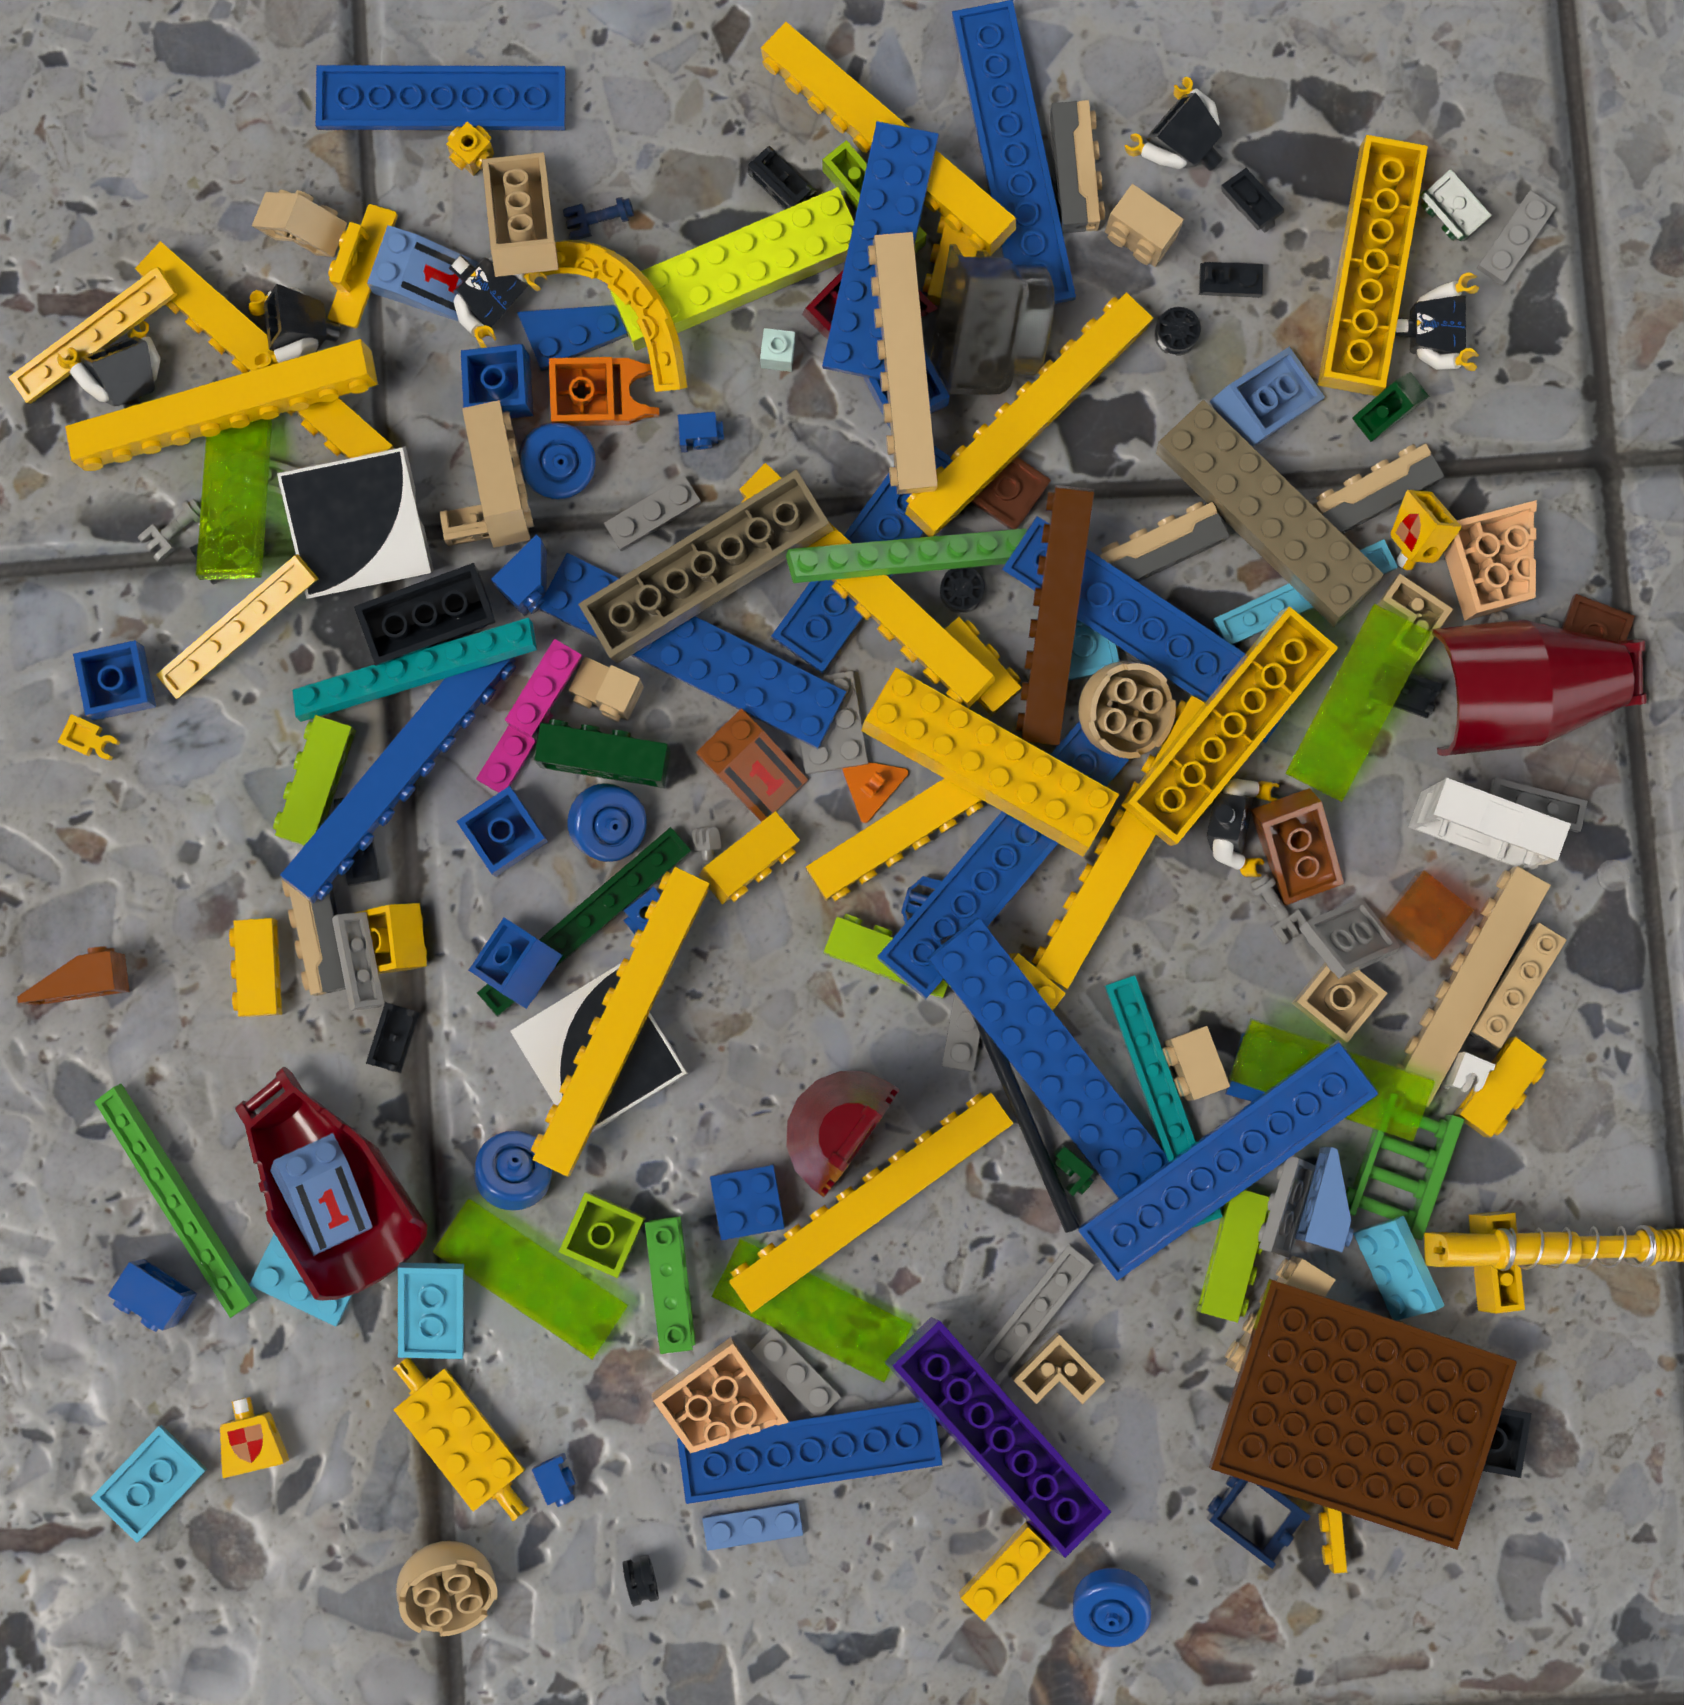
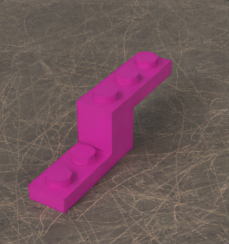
[476,639,583,793]

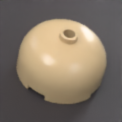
[1078,661,1176,759]
[396,1541,497,1637]

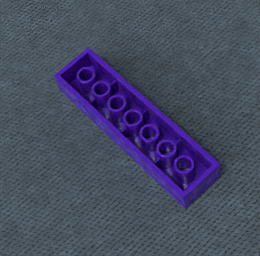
[885,1317,1111,1558]

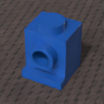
[678,412,724,453]
[623,886,661,934]
[532,1453,576,1507]

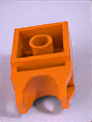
[549,357,660,426]

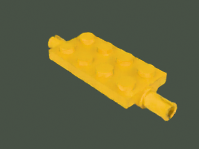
[393,1358,529,1522]

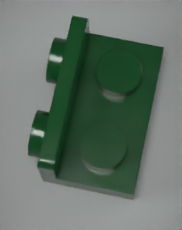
[1054,1143,1094,1196]

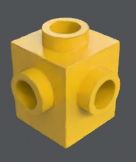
[446,121,494,176]

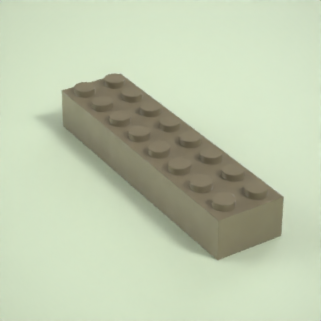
[1156,400,1384,627]
[578,469,834,664]

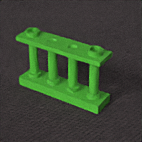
[1346,1092,1464,1241]
[645,1216,696,1354]

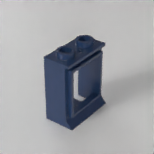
[1206,1476,1311,1569]

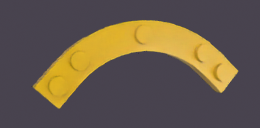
[543,240,688,392]

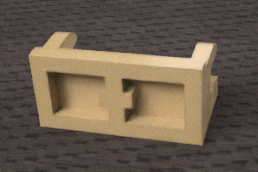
[440,505,490,546]

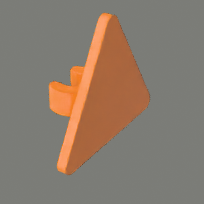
[842,762,908,823]

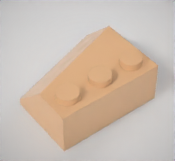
[1444,500,1537,621]
[652,1337,789,1454]

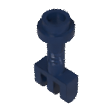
[563,197,634,240]

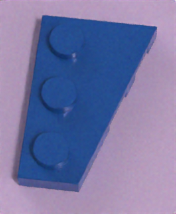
[517,305,628,371]

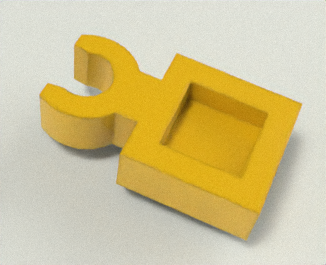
[58,714,120,761]

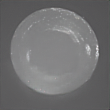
[1597,860,1629,892]

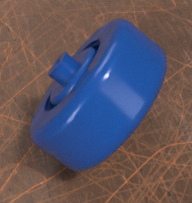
[518,423,596,499]
[567,783,647,862]
[474,1131,553,1211]
[1073,1568,1151,1647]

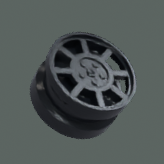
[1154,307,1201,356]
[940,567,985,613]
[622,1555,659,1607]

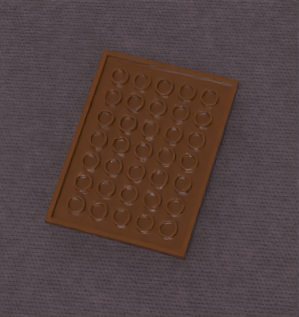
[1209,1279,1517,1550]

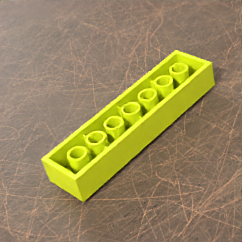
[609,187,854,351]

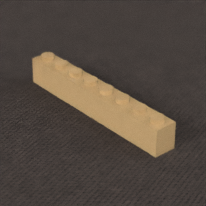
[868,232,937,495]
[1388,866,1551,1107]

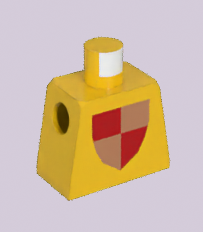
[1391,490,1462,570]
[220,1397,289,1478]

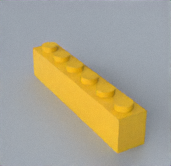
[805,778,984,902]

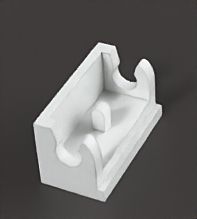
[1440,1052,1495,1092]

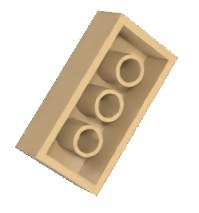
[482,152,558,277]
[462,400,534,548]
[1225,1256,1336,1373]

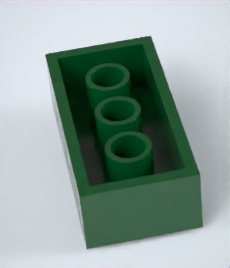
[534,719,671,789]

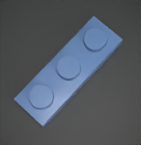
[702,1502,803,1551]

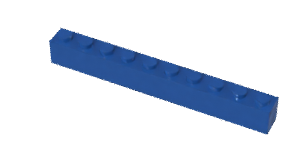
[280,657,516,904]

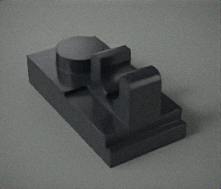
[1221,168,1284,233]
[1199,262,1263,298]

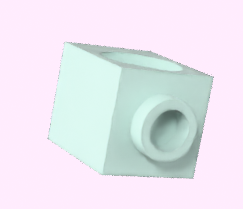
[760,328,796,372]

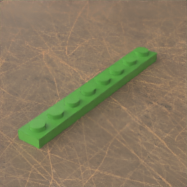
[786,528,1027,583]
[95,1083,258,1318]

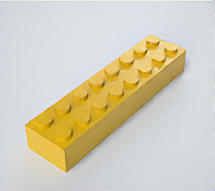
[1317,134,1428,396]
[1121,606,1338,846]
[861,668,1119,857]

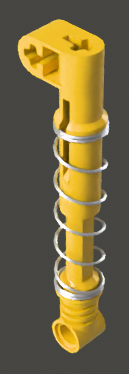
[1424,1225,1684,1271]

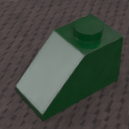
[1352,372,1430,442]

